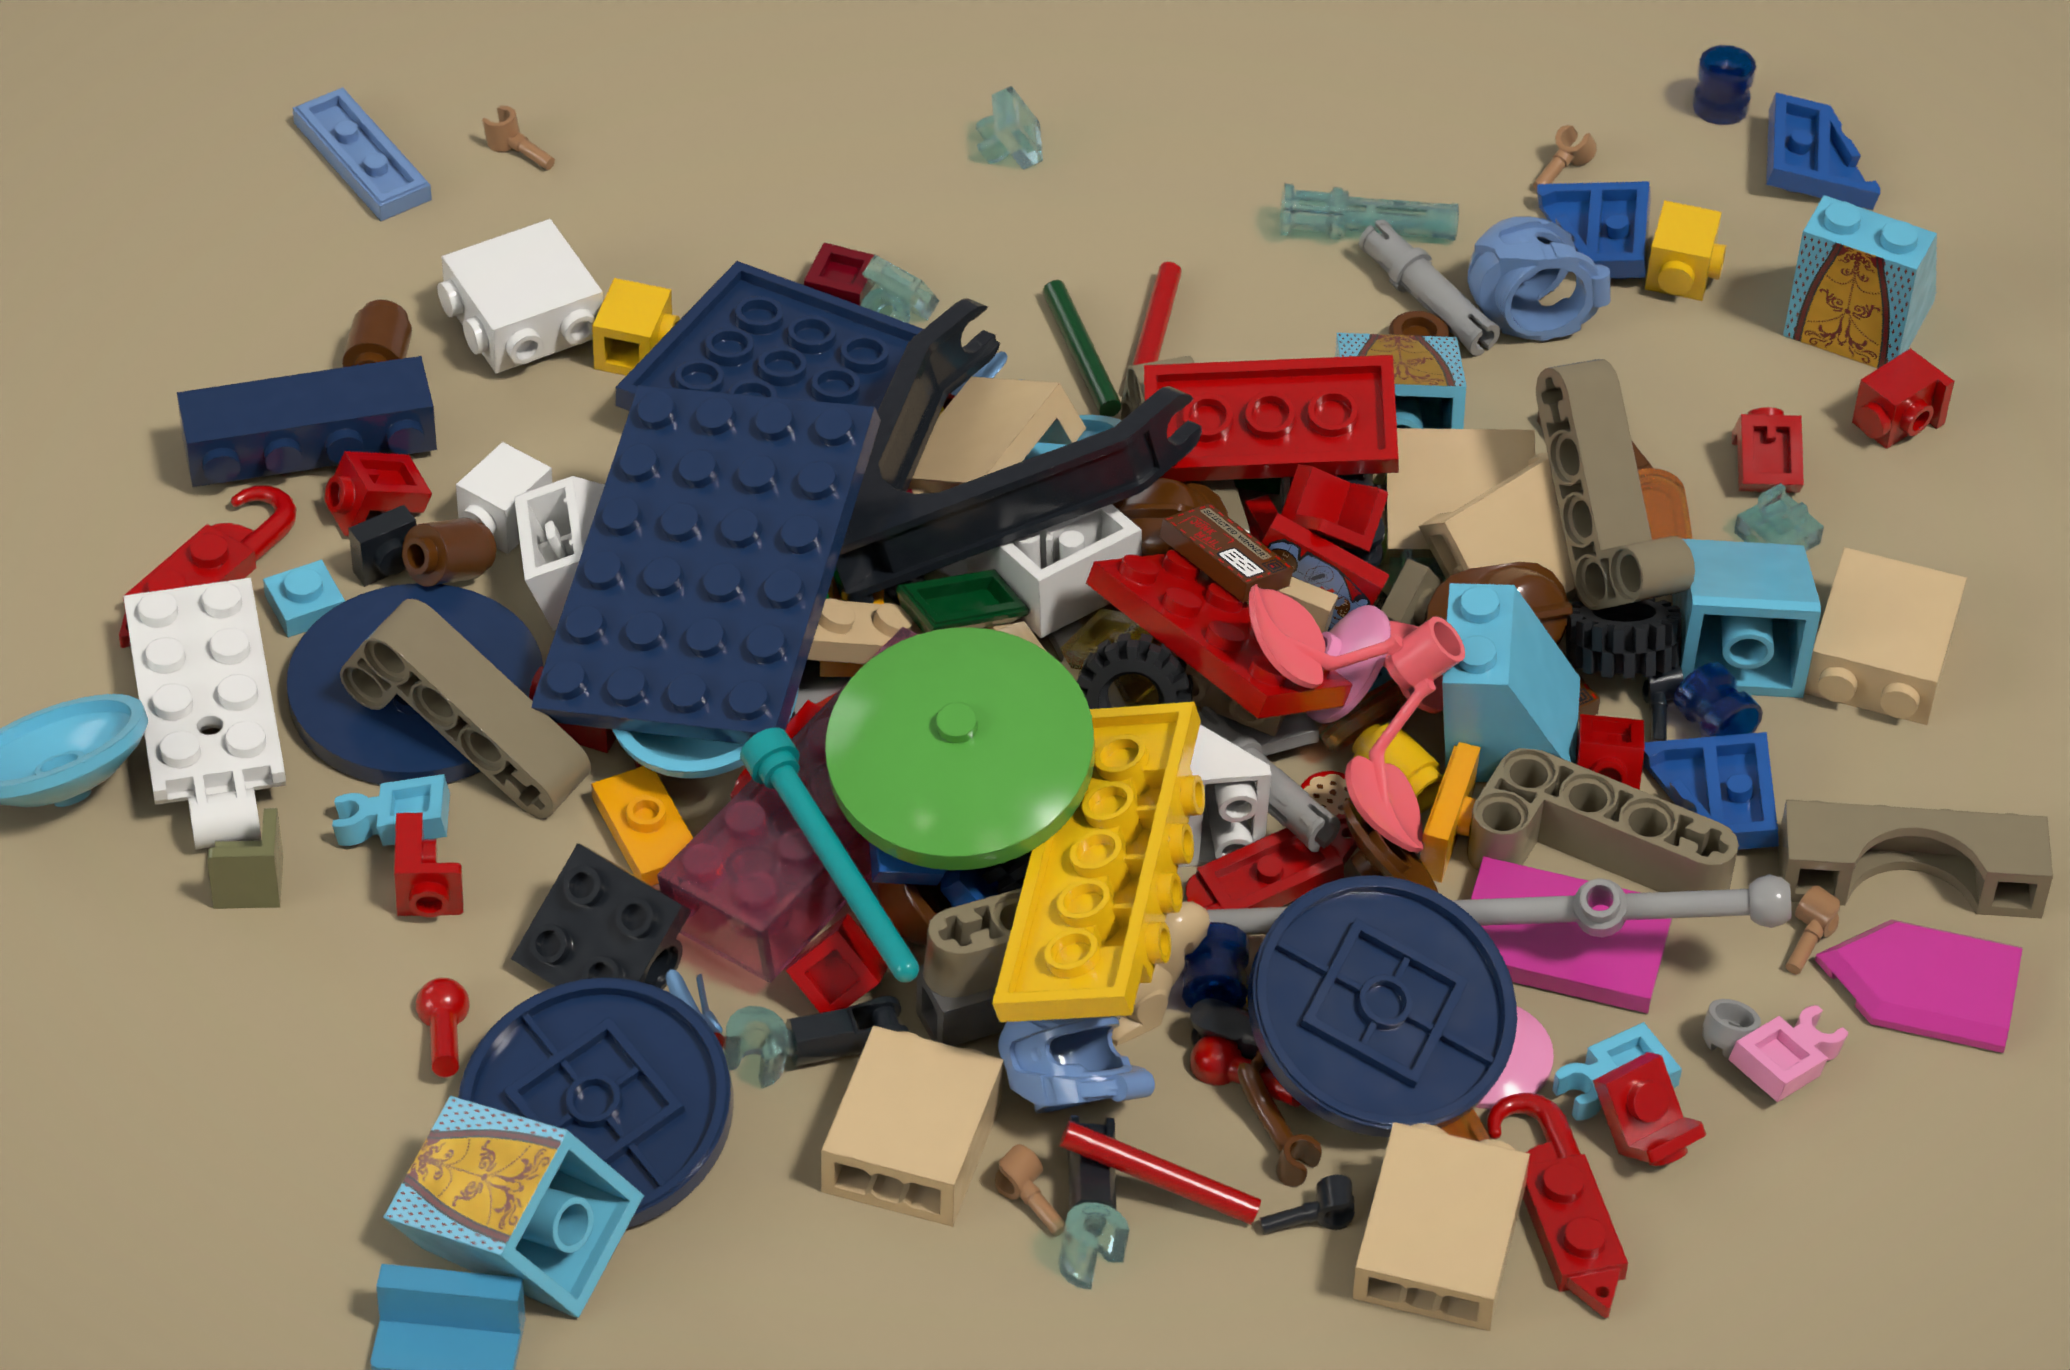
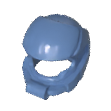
[1467,216,1611,341]
[998,1016,1155,1113]

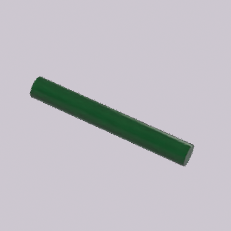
[1043,280,1121,417]

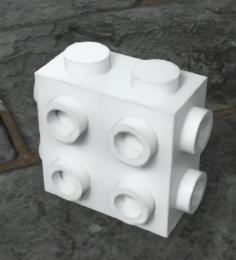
[437,219,603,374]

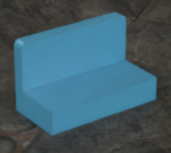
[370,1264,526,1370]

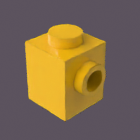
[1645,200,1727,301]
[592,278,680,376]

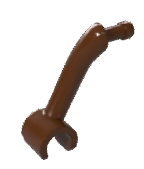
[1237,1050,1322,1187]

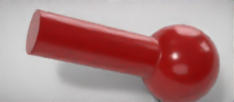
[416,977,470,1077]
[1190,1035,1301,1107]

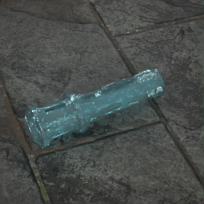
[1279,183,1459,241]

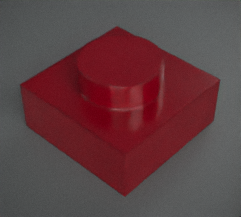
[804,242,880,307]

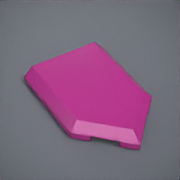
[1815,919,2023,1053]

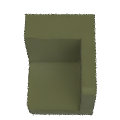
[207,808,283,909]

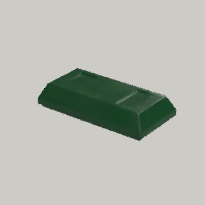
[896,569,1030,633]

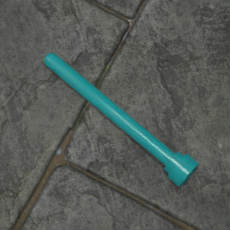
[740,727,919,982]

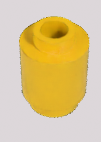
[1352,723,1443,814]

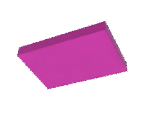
[1471,856,1672,1014]

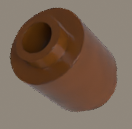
[342,299,412,367]
[402,518,496,586]

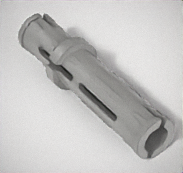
[1359,219,1500,356]
[1197,706,1340,852]

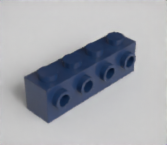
[176,356,437,487]

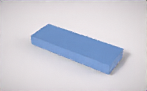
[293,87,432,221]

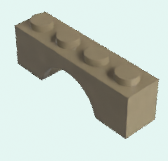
[1777,800,2053,919]

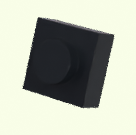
[348,505,417,587]

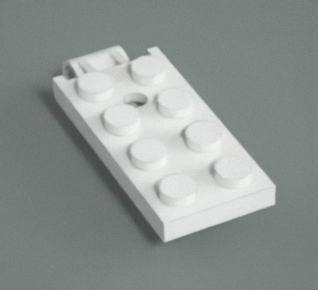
[123,578,286,850]

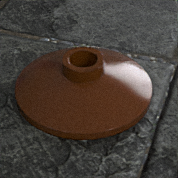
[1343,798,1438,892]

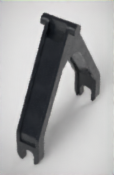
[833,298,1202,603]

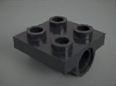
[511,843,692,989]

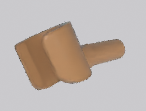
[482,106,555,170]
[1533,125,1597,190]
[1785,885,1840,974]
[995,1144,1068,1237]

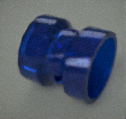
[1692,45,1756,125]
[1674,662,1763,737]
[1182,922,1250,1009]

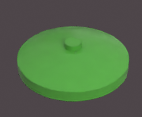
[825,627,1095,870]

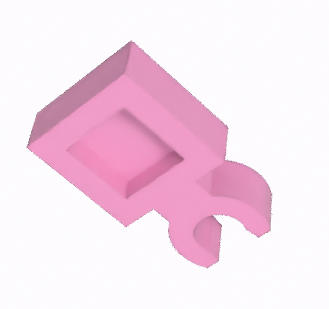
[1728,1005,1848,1102]

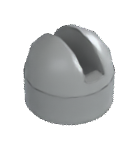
[1702,999,1761,1058]

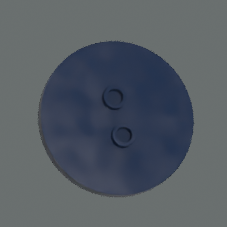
[287,583,543,784]
[1248,875,1517,1138]
[458,978,734,1228]

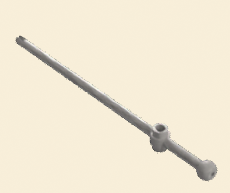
[1207,875,1791,937]

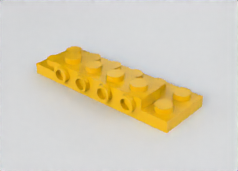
[992,702,1205,1022]

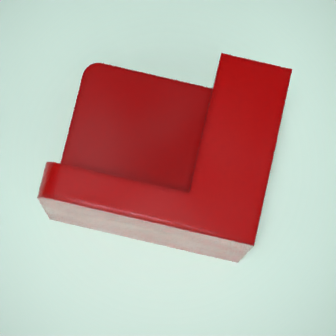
[1281,464,1388,551]
[786,913,888,1013]

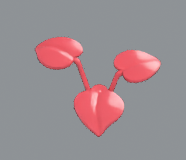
[1249,584,1465,854]

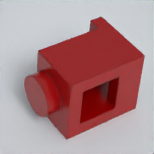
[1852,348,1955,449]

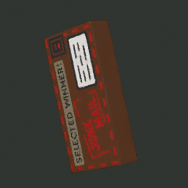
[1159,503,1294,602]

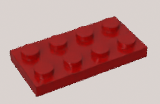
[1144,355,1399,482]
[1086,550,1353,719]

